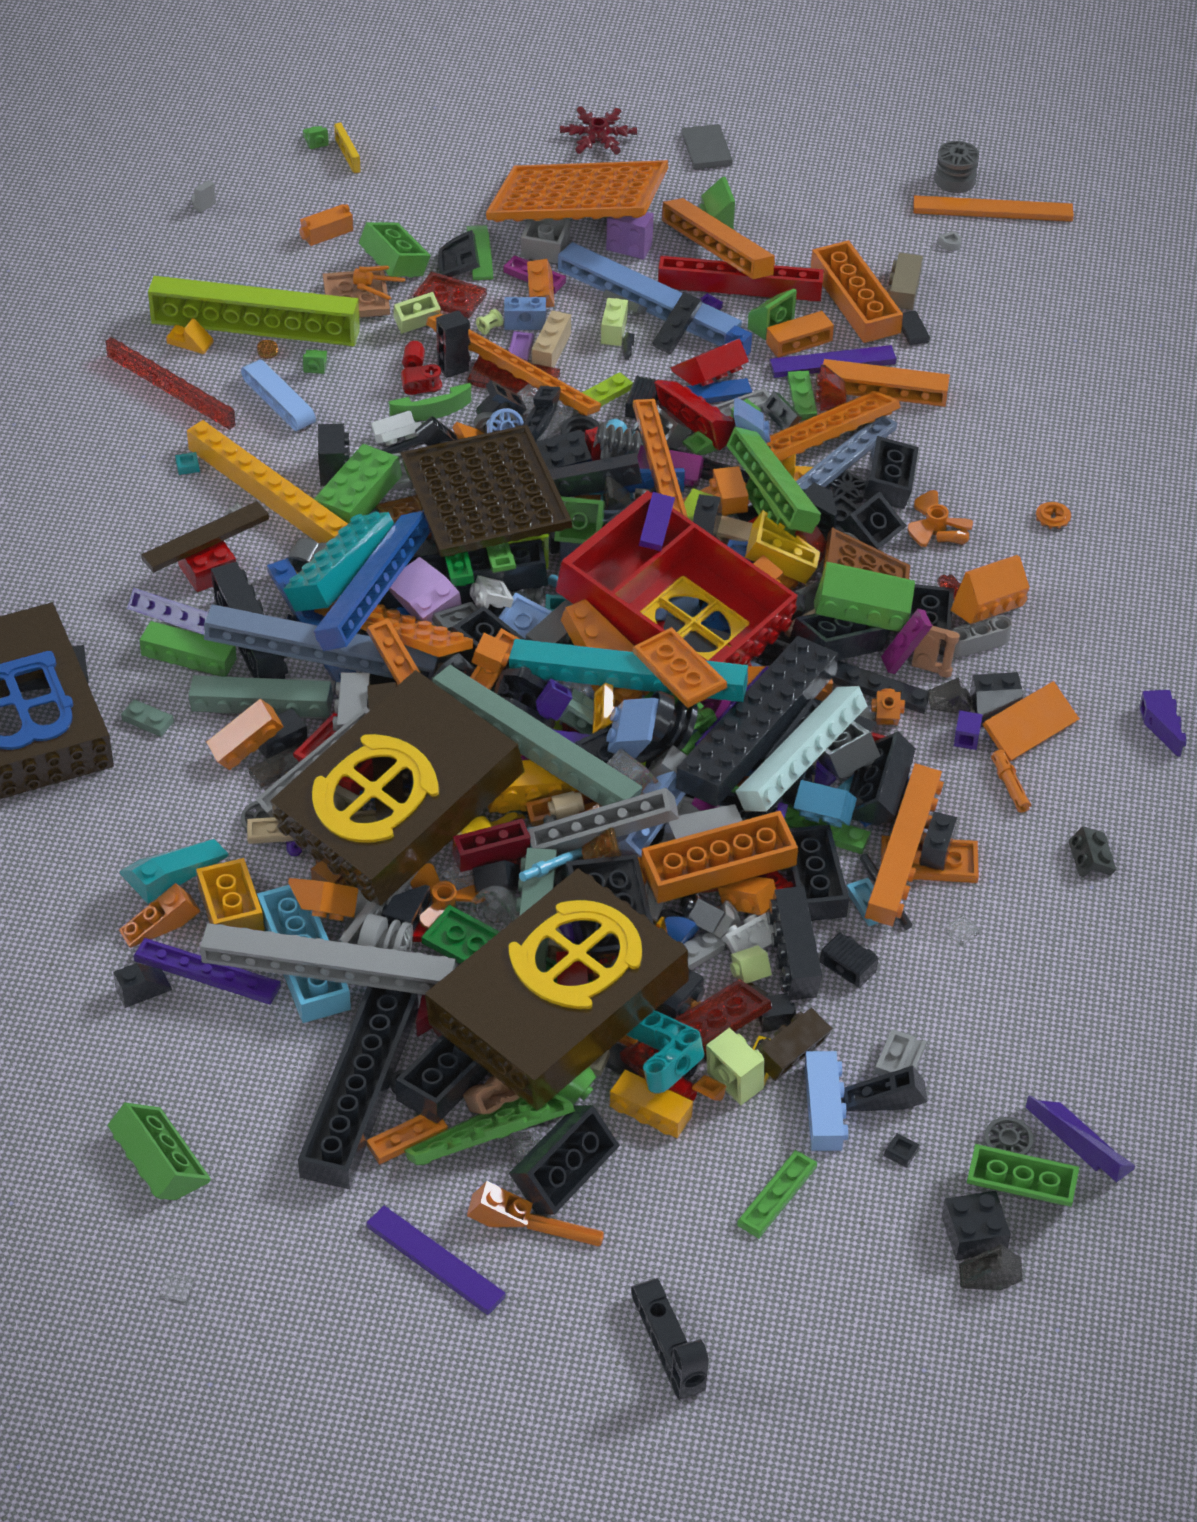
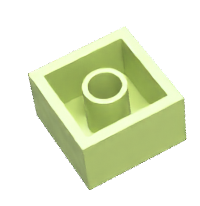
[706,1028,764,1105]

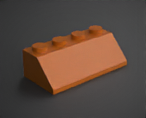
[951,555,1030,624]

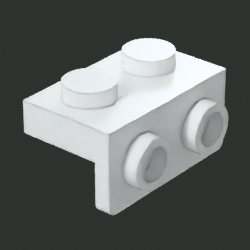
[371,411,421,446]

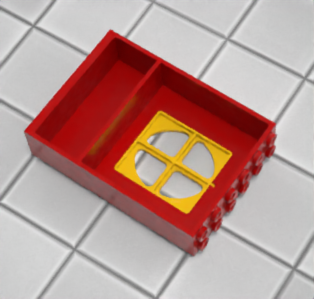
[556,491,798,699]

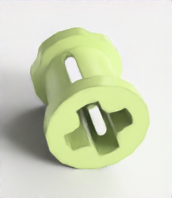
[476,309,503,334]

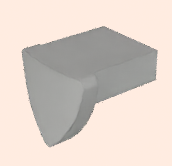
[192,180,216,212]
[713,900,741,938]

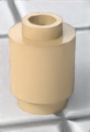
[548,791,585,820]

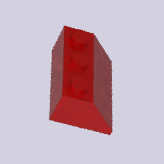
[670,338,749,387]

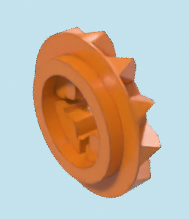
[1036,502,1071,529]

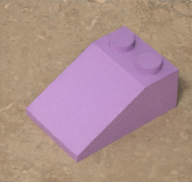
[389,557,461,623]

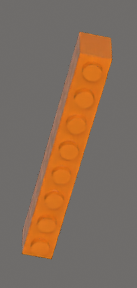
[662,198,775,279]
[865,763,944,927]

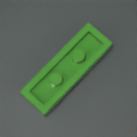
[787,371,817,420]

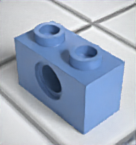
[504,297,546,330]

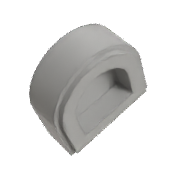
[937,231,962,251]

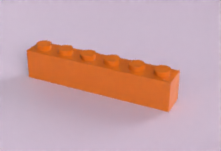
[820,359,950,407]

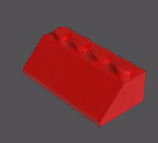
[654,380,736,451]

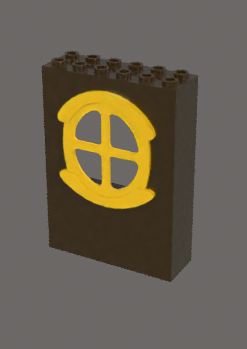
[270,670,525,906]
[425,869,689,1111]

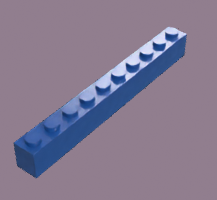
[314,511,430,651]

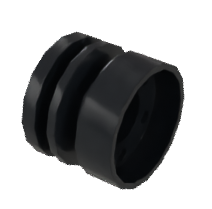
[651,690,698,750]

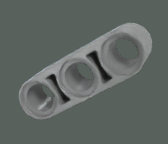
[951,615,1012,657]

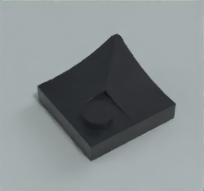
[438,230,480,280]

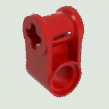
[401,364,442,395]

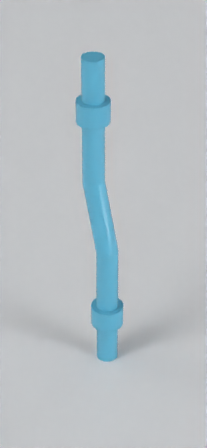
[519,839,612,882]

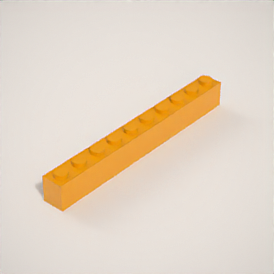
[187,420,348,543]

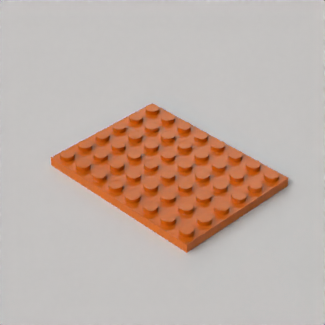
[486,160,669,222]

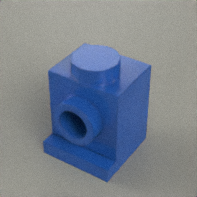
[725,325,752,356]

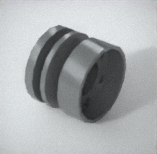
[935,141,979,193]

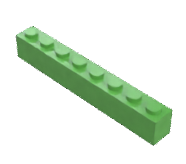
[727,427,821,533]

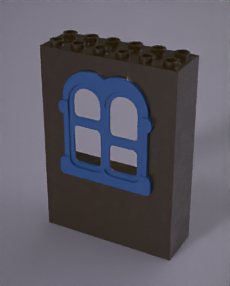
[0,602,114,799]

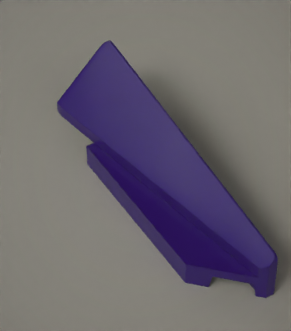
[1025,1095,1135,1183]

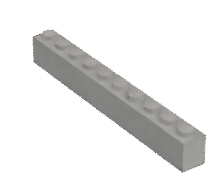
[200,923,456,995]

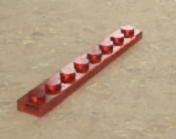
[105,337,236,430]

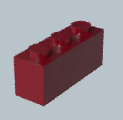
[452,818,531,873]

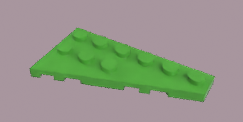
[404,1094,575,1165]

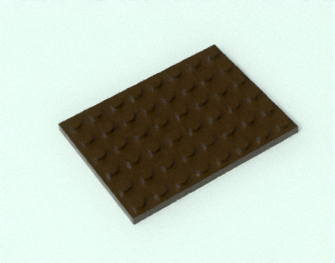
[400,425,573,557]

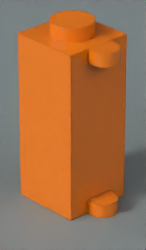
[299,204,353,246]

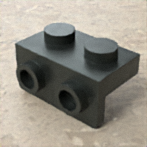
[1069,826,1117,877]

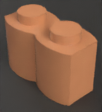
[463,1076,520,1114]

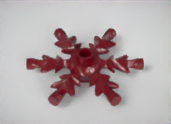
[560,106,637,155]

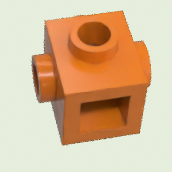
[871,689,905,725]

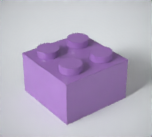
[606,212,654,260]

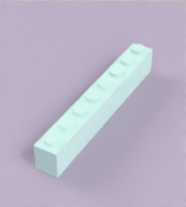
[736,686,867,811]

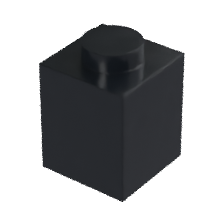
[757,993,796,1032]

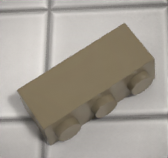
[887,252,923,310]

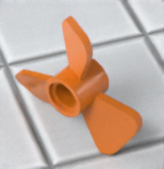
[907,490,973,547]
[410,863,485,930]

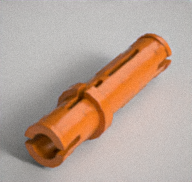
[991,750,1032,813]

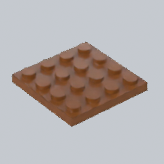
[823,528,911,579]

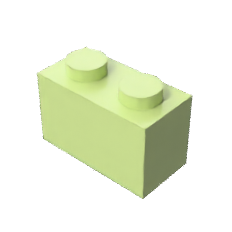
[393,292,441,334]
[601,298,628,346]

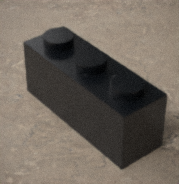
[436,310,471,378]

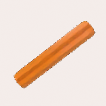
[526,1213,604,1246]

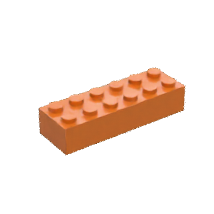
[811,240,903,343]
[641,811,798,904]

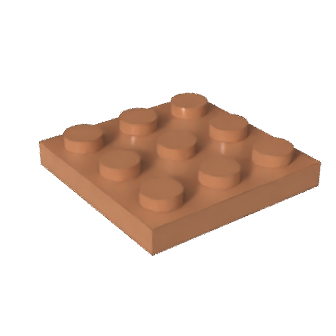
[323,270,390,318]

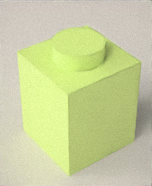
[730,945,772,984]

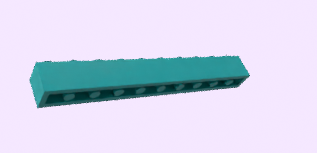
[509,639,748,702]

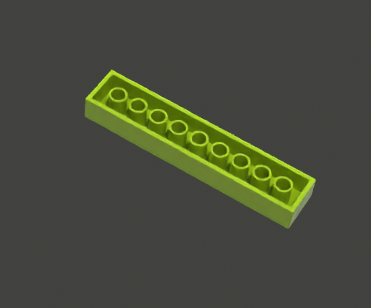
[148,276,360,346]

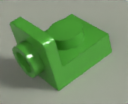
[303,126,329,149]
[303,350,327,374]

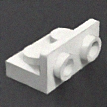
[470,576,514,609]
[721,913,774,954]

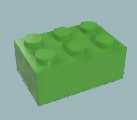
[359,222,431,278]

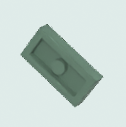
[121,699,174,737]

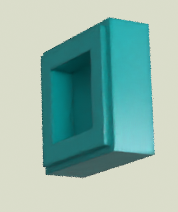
[175,452,200,475]

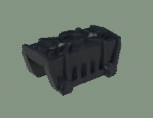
[494,667,556,729]

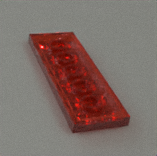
[620,979,772,1079]

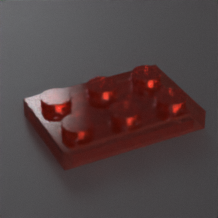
[413,271,487,319]

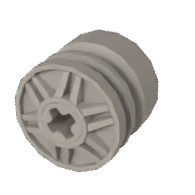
[357,914,413,952]

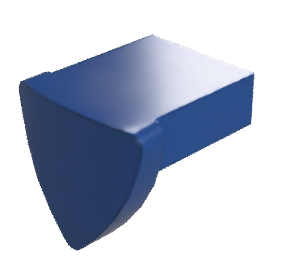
[665,917,700,944]

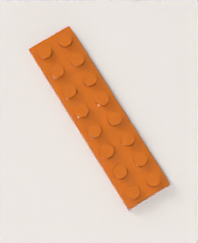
[767,391,900,462]
[314,598,473,657]

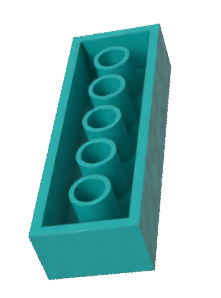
[283,512,394,612]

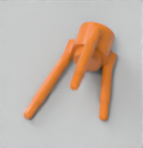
[353,266,405,300]

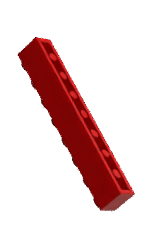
[658,256,824,302]

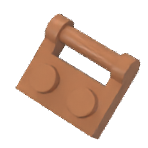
[911,626,960,678]

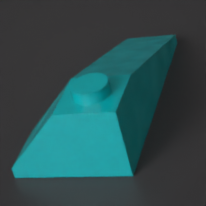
[119,839,229,904]

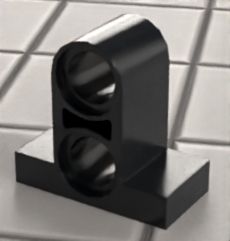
[476,380,527,416]

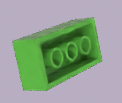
[314,444,403,524]

